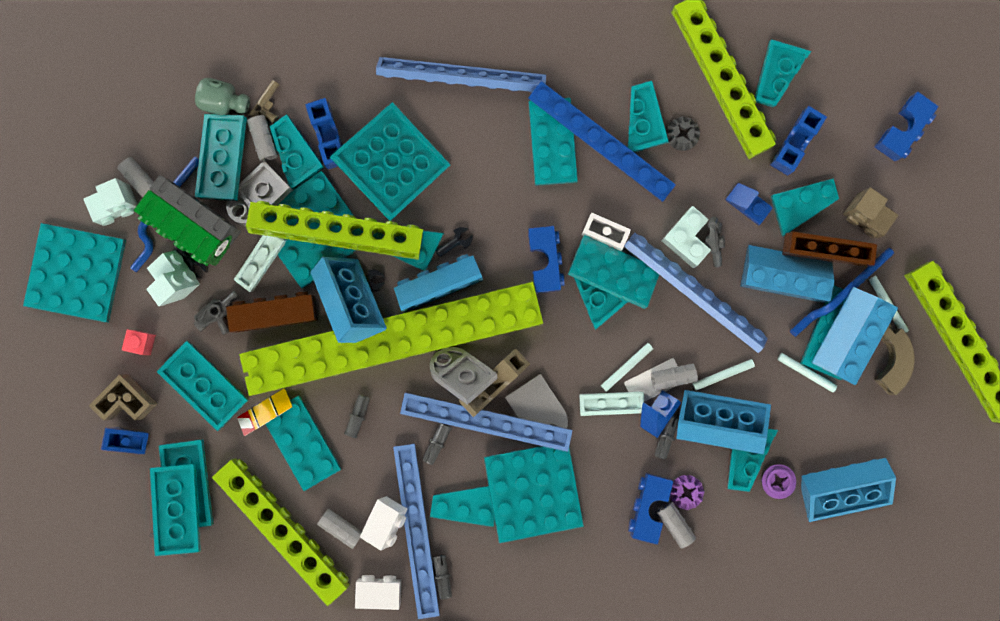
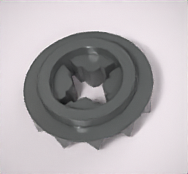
[666,116,700,151]

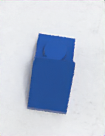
[725,183,773,226]
[640,390,681,438]
[101,427,149,454]

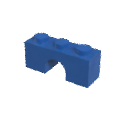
[875,92,939,161]
[305,98,343,170]
[770,106,827,176]
[528,226,565,294]
[628,473,673,545]

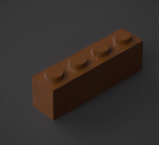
[782,232,877,267]
[226,291,318,333]

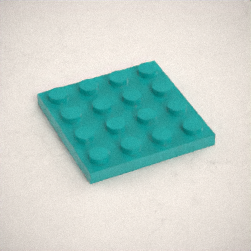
[330,102,450,221]
[266,171,363,289]
[23,223,126,323]
[484,446,584,543]

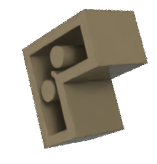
[843,187,899,238]
[89,374,157,421]

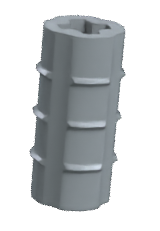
[247,115,278,162]
[117,157,154,197]
[651,364,698,390]
[656,501,696,548]
[317,508,362,549]

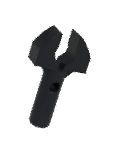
[436,227,473,257]
[174,246,208,278]
[366,269,385,292]

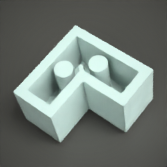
[84,178,138,226]
[661,206,711,268]
[146,250,200,306]

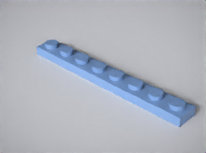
[376,57,546,93]
[624,232,768,353]
[400,392,573,452]
[393,443,440,619]

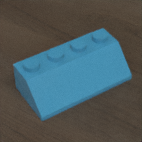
[740,245,834,303]
[394,254,483,313]
[311,257,387,343]
[811,287,898,385]
[676,390,771,454]
[801,458,896,522]

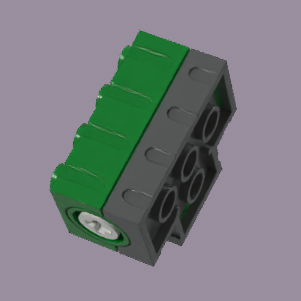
[133,175,241,266]

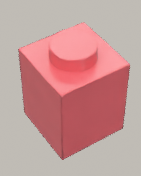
[122,329,156,355]

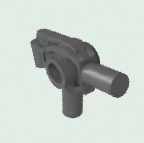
[706,217,725,267]
[193,291,239,335]

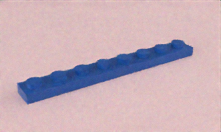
[528,81,676,202]

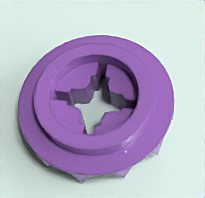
[761,464,796,499]
[670,475,704,510]

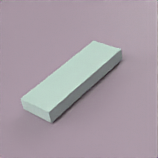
[234,235,287,292]
[579,391,644,416]

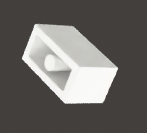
[581,212,631,251]
[360,496,408,550]
[355,575,401,610]

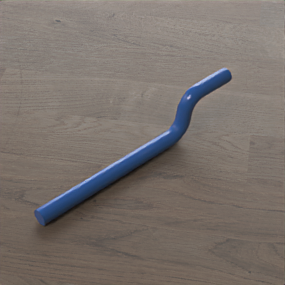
[130,156,199,272]
[790,248,894,337]

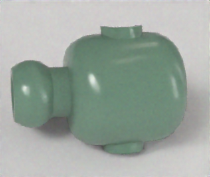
[195,78,250,115]

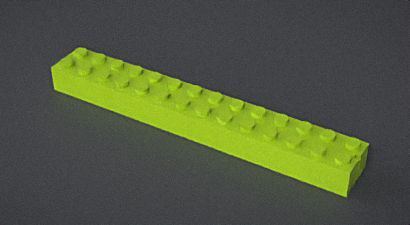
[239,282,543,396]

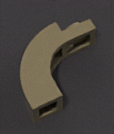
[874,324,915,395]
[459,348,530,417]

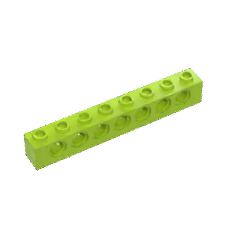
[671,0,776,160]
[246,201,423,260]
[904,261,1000,423]
[212,458,350,606]

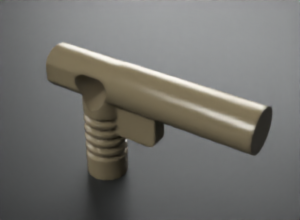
[249,80,279,123]

